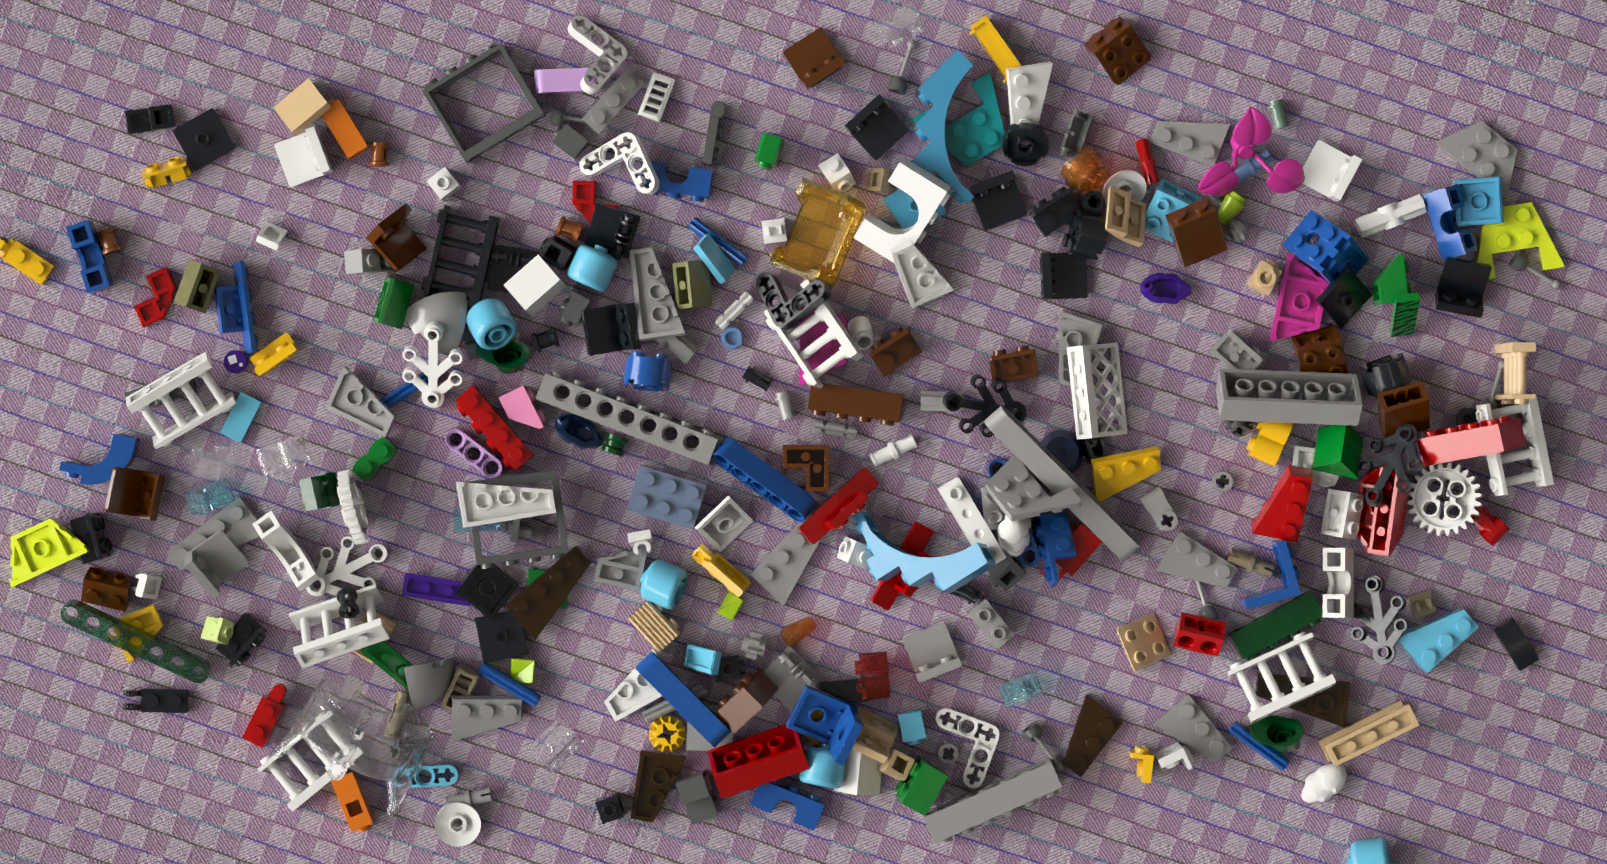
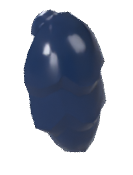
[555,414,603,449]

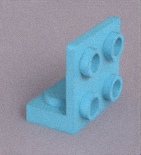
[1145,178,1203,243]

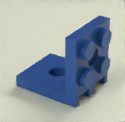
[1282,210,1369,285]
[1240,539,1301,610]
[786,685,864,765]

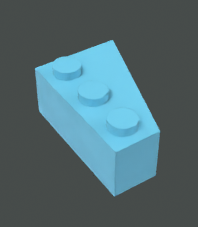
[1397,608,1479,673]

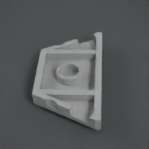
[1435,121,1517,200]

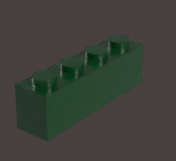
[1228,590,1323,661]

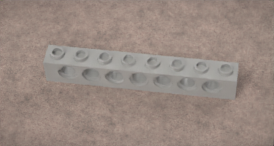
[536,371,719,465]

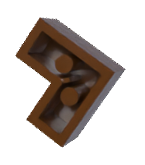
[783,445,829,492]
[715,669,779,733]

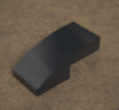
[125,104,175,135]
[1493,617,1539,671]

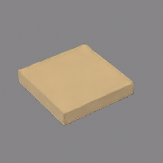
[273,78,331,136]

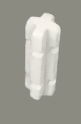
[715,291,754,330]

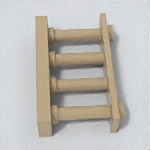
[1495,342,1536,404]
[1318,700,1420,766]

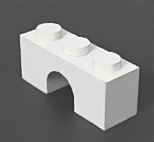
[1323,548,1354,618]

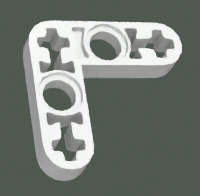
[568,15,628,94]
[580,132,660,195]
[935,707,1000,788]

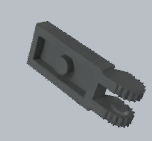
[703,100,725,166]

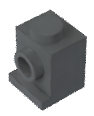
[560,290,591,327]
[988,550,1027,591]

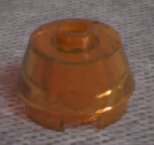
[1061,147,1108,194]

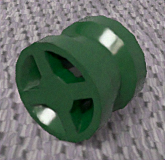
[601,432,629,457]

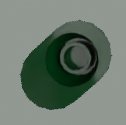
[476,339,530,374]
[1249,715,1304,753]

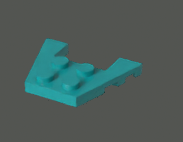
[912,72,1004,167]

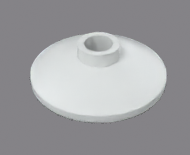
[1102,170,1147,206]
[435,802,481,847]

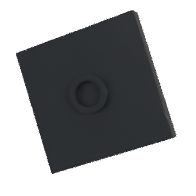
[172,108,236,171]
[1315,266,1373,329]
[455,555,519,620]
[474,611,529,663]

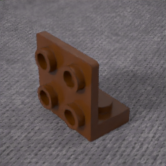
[783,28,846,91]
[366,203,426,272]
[1291,325,1348,374]
[869,327,922,377]

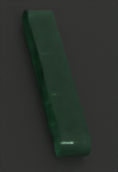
[60,599,211,683]

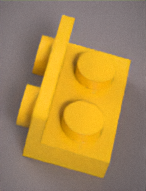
[250,333,301,377]
[1129,746,1154,783]

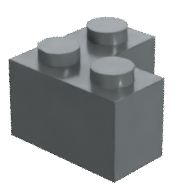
[676,770,721,825]

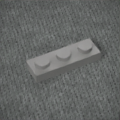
[582,68,645,135]

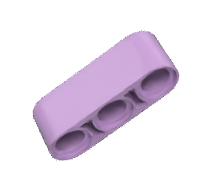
[534,68,602,94]
[445,429,504,478]

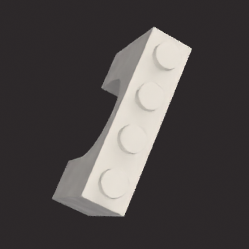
[853,157,950,263]

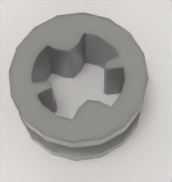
[1211,471,1233,492]
[938,743,959,764]

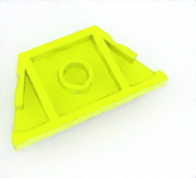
[10,518,91,587]

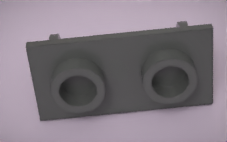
[1059,110,1094,160]

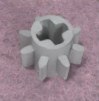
[741,631,767,660]

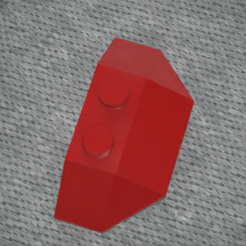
[1357,465,1409,556]

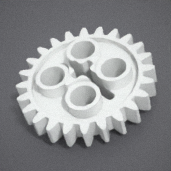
[1407,462,1483,537]
[337,469,369,545]

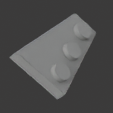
[1058,311,1103,387]

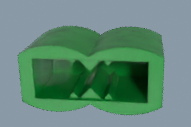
[754,133,785,171]
[352,437,398,482]

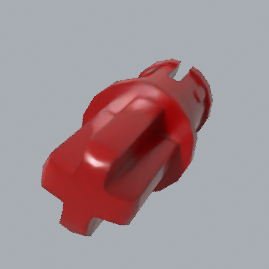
[1135,138,1160,185]

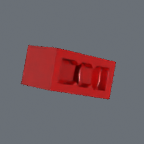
[1173,612,1227,657]

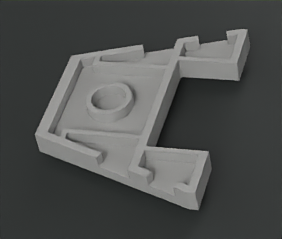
[985,455,1082,521]

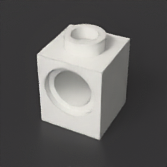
[427,167,461,201]

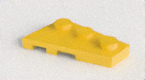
[1091,446,1161,502]

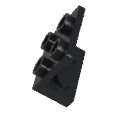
[845,94,909,160]
[968,170,1027,231]
[1030,186,1082,237]
[1039,252,1088,300]
[1435,257,1492,318]
[581,303,641,356]
[70,512,112,564]
[215,612,267,668]

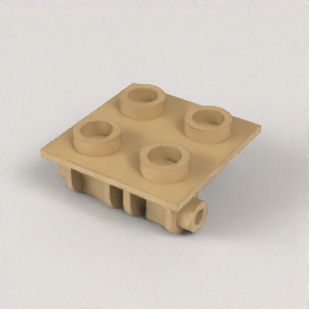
[1116,612,1171,672]

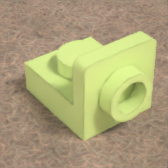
[201,616,235,645]

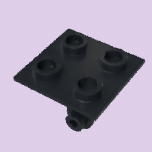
[584,203,641,260]
[488,244,540,293]

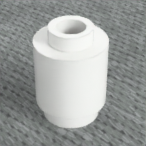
[848,316,874,350]

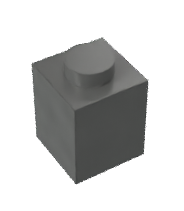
[552,124,590,160]

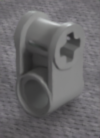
[1139,487,1178,531]

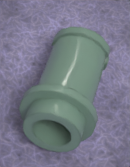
[1267,99,1289,129]

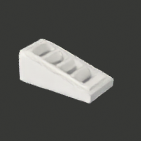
[638,72,675,123]

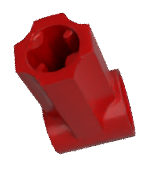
[1471,500,1510,546]

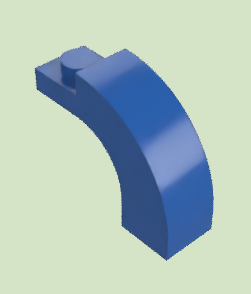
[59,434,140,485]

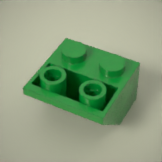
[1371,254,1412,305]
[895,756,948,816]

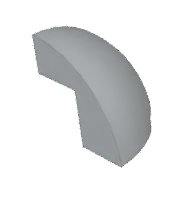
[405,292,467,356]
[404,657,455,710]

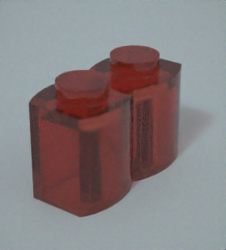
[855,651,890,700]

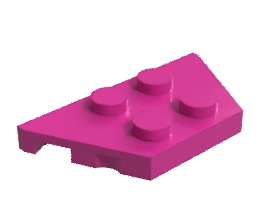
[1269,254,1329,341]
[800,304,846,385]

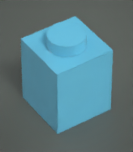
[898,709,926,745]

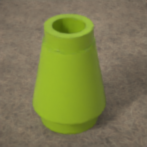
[1217,191,1246,225]

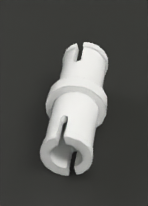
[869,434,917,467]

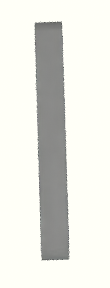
[984,405,1141,561]

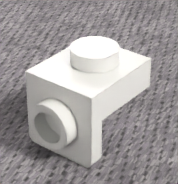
[818,153,856,195]
[837,537,874,570]

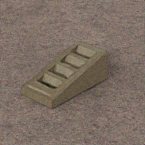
[440,663,480,712]

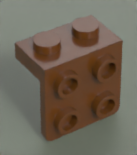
[1084,16,1151,85]
[105,467,166,521]

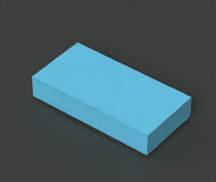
[694,233,736,284]
[220,392,262,443]
[684,644,722,675]

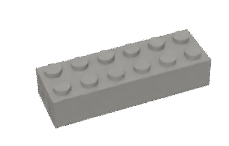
[1216,368,1363,426]
[923,758,1062,845]

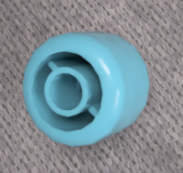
[567,244,618,292]
[466,299,517,350]
[640,559,688,610]
[799,743,847,789]
[1347,837,1392,864]

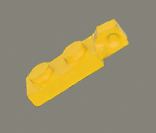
[0,238,55,285]
[691,544,751,598]

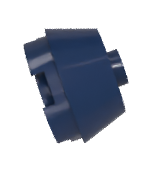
[1041,430,1084,473]

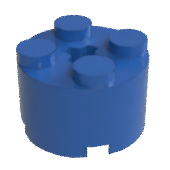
[623,352,672,391]

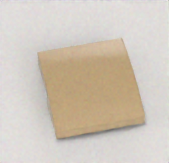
[1105,187,1147,247]
[852,707,900,764]

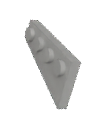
[629,247,686,341]
[167,497,260,571]

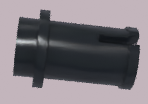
[742,366,773,391]
[950,585,980,604]

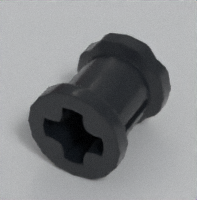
[531,326,560,353]
[337,588,360,619]

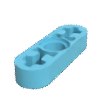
[391,764,459,789]

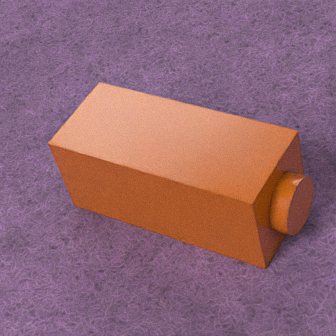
[322,99,370,160]
[331,770,375,833]

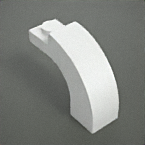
[253,511,319,591]

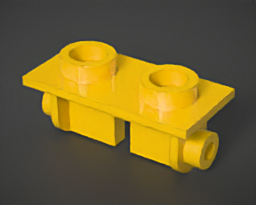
[142,156,192,189]

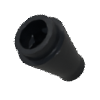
[1082,190,1105,213]

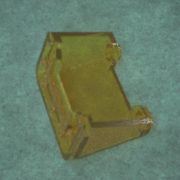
[768,178,865,288]

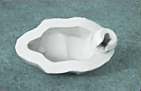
[997,516,1030,557]
[1301,764,1347,803]

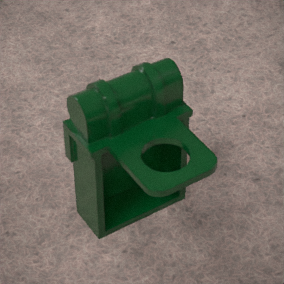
[299,472,340,512]

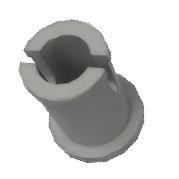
[774,390,796,420]

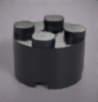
[1062,210,1107,260]
[1359,353,1412,399]

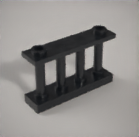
[421,205,500,307]

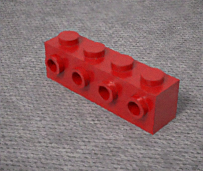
[455,385,534,470]

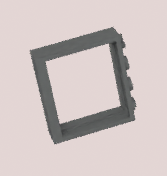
[422,42,546,163]
[465,469,569,569]

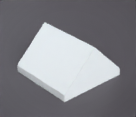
[504,255,567,317]
[695,495,753,552]
[834,749,882,795]

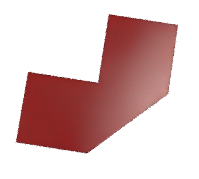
[572,180,618,223]
[134,267,177,328]

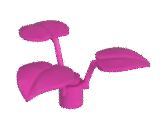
[1198,106,1305,196]

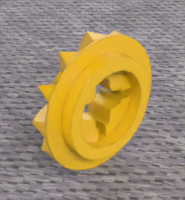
[649,715,686,752]

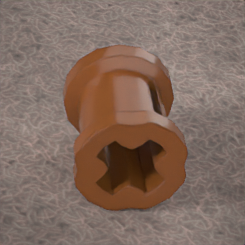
[369,142,390,167]
[555,216,584,243]
[96,227,123,255]

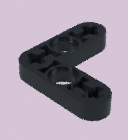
[756,272,831,330]

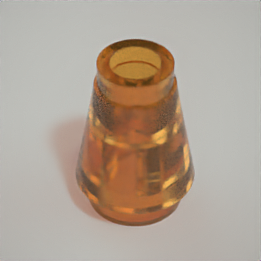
[780,617,816,647]

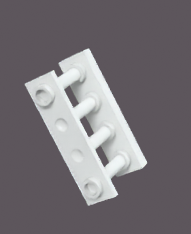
[764,279,864,388]
[126,352,236,449]
[1476,396,1554,496]
[937,477,1007,564]
[289,584,390,668]
[1227,631,1336,724]
[258,708,366,812]

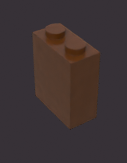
[1165,197,1227,268]
[1377,381,1430,438]

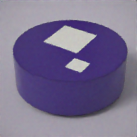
[224,350,248,373]

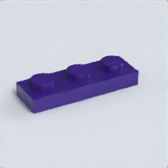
[401,573,471,606]

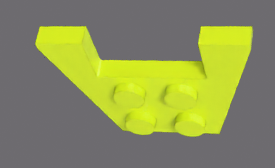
[1476,202,1564,279]

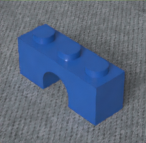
[642,161,713,202]
[1423,184,1478,261]
[66,220,114,294]
[750,780,825,831]

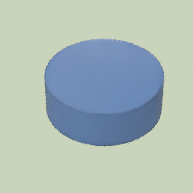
[721,327,744,350]

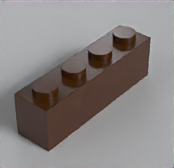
[808,383,903,426]

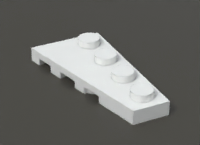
[456,482,556,528]

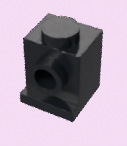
[540,235,578,271]
[713,655,745,683]

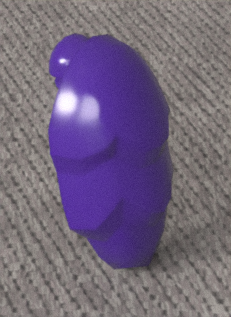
[1140,273,1192,304]

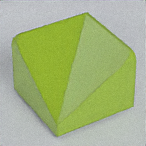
[717,592,743,620]
[511,658,536,683]

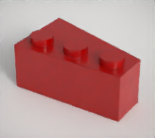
[1251,465,1313,542]

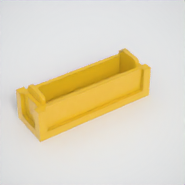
[969,16,1021,83]

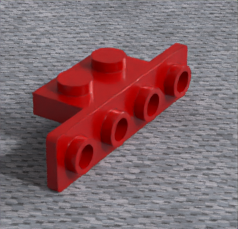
[798,467,879,544]
[870,521,934,611]

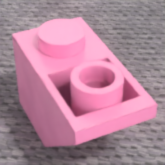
[499,386,547,429]

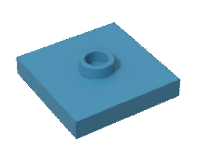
[1455,177,1504,227]
[883,188,947,229]

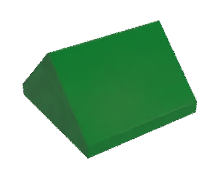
[373,277,414,329]
[1312,425,1364,480]

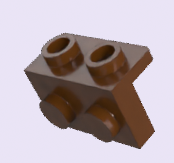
[988,345,1039,382]
[81,567,134,612]

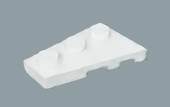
[1006,61,1053,125]
[889,240,954,308]
[604,648,662,722]

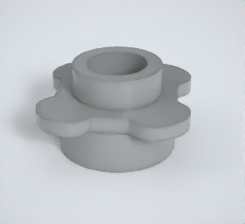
[1225,220,1248,243]

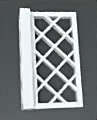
[1067,342,1128,440]

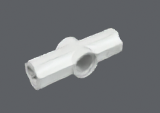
[1354,194,1427,238]

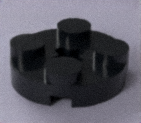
[1002,123,1049,166]

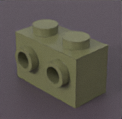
[173,259,221,314]
[672,261,713,310]

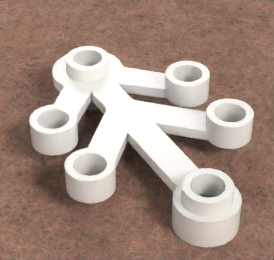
[402,322,463,408]
[306,536,388,596]

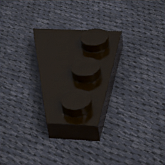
[1062,694,1123,777]
[630,750,686,822]

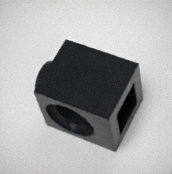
[595,792,626,824]

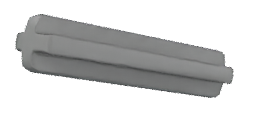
[642,684,707,722]

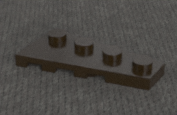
[505,546,591,640]
[1255,672,1350,728]

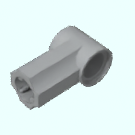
[655,336,699,364]
[920,390,965,413]

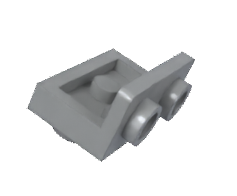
[1209,330,1264,370]

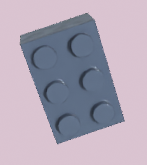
[627,465,707,530]

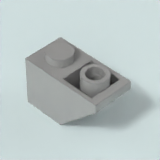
[344,249,396,274]

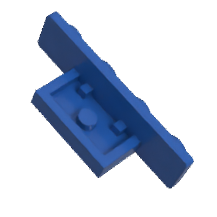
[214,261,258,354]
[1033,512,1076,588]

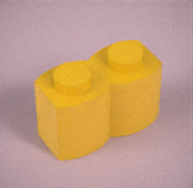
[1246,422,1293,467]

